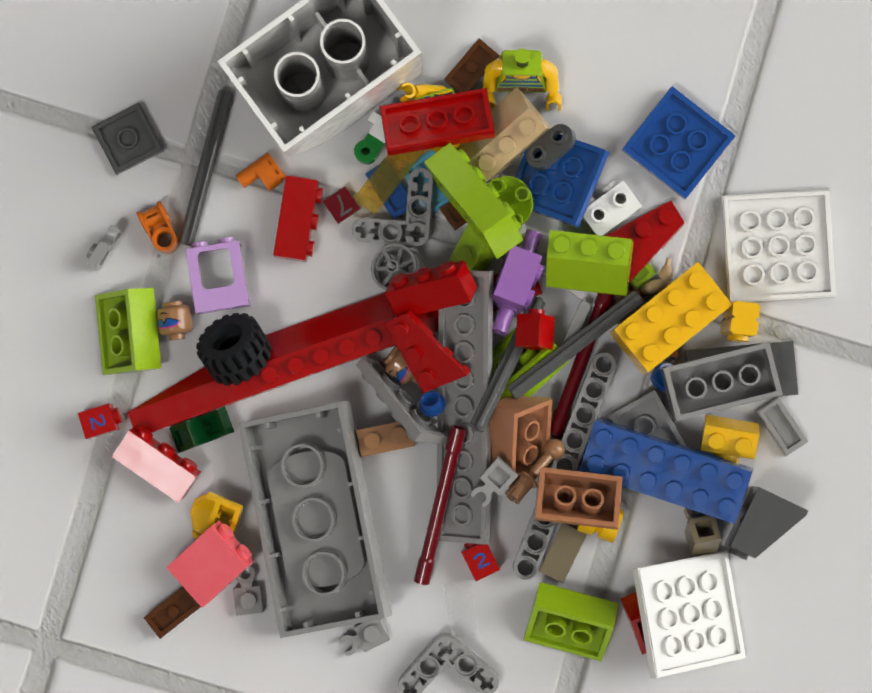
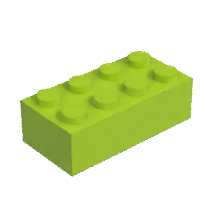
[424,143,523,259]

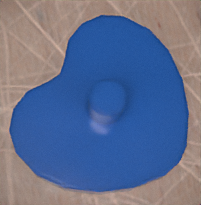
[650,363,673,392]

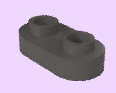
[526,124,576,170]

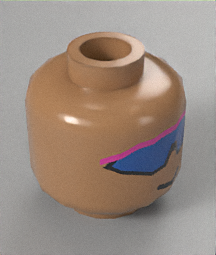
[156,301,193,341]
[384,346,416,385]

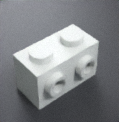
[582,180,643,236]

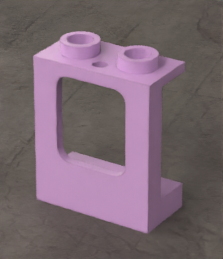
[185,237,251,315]

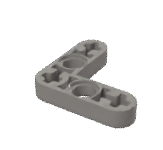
[352,168,435,246]
[398,633,499,693]

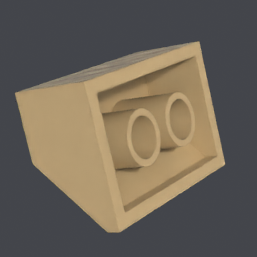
[460,87,552,182]

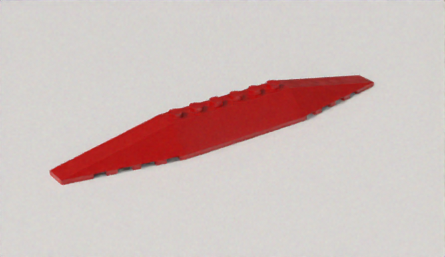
[128,274,543,433]

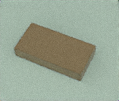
[539,523,587,583]

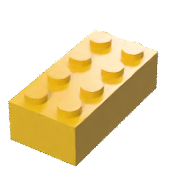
[609,262,732,375]

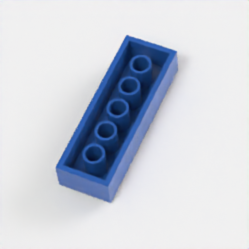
[579,418,754,524]

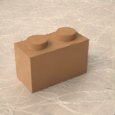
[356,422,415,457]

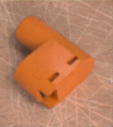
[235,152,286,191]

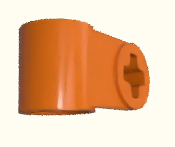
[136,200,179,254]

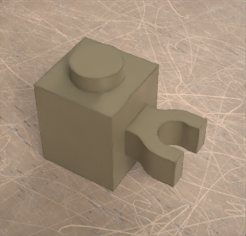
[684,508,721,557]

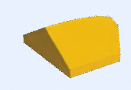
[190,492,243,539]

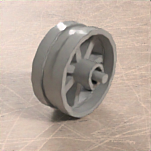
[371,243,423,290]

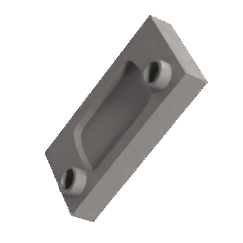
[238,401,392,638]

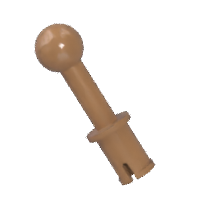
[505,439,565,504]

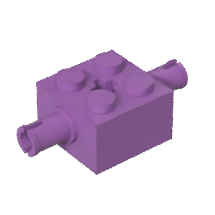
[492,229,544,336]

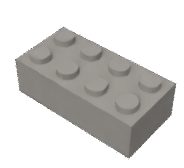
[660,342,783,422]

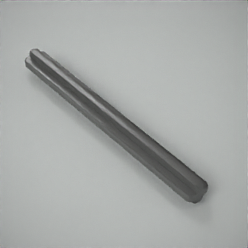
[179,90,233,246]
[507,291,643,399]
[470,296,545,432]

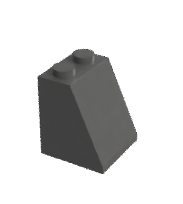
[724,486,808,560]

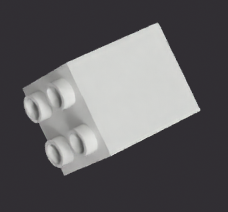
[217,0,422,155]

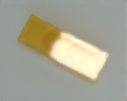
[353,150,425,215]

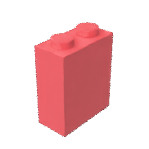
[166,520,255,608]

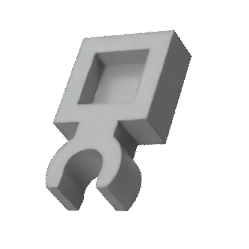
[86,225,122,271]
[470,456,519,507]
[233,567,264,616]
[339,619,390,656]

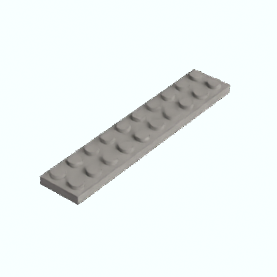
[437,270,493,545]

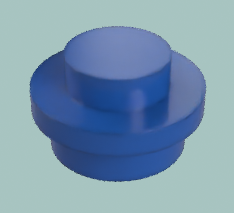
[419,391,446,417]

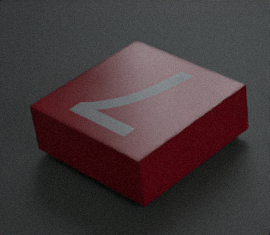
[323,187,360,224]

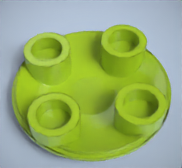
[488,176,533,226]

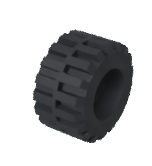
[196,313,272,386]

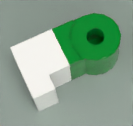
[354,111,386,165]

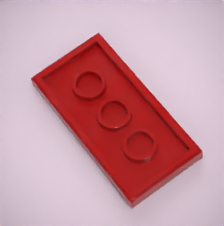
[380,88,496,156]

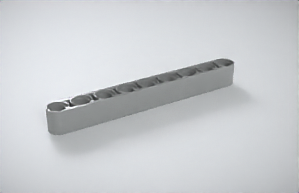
[512,352,616,580]

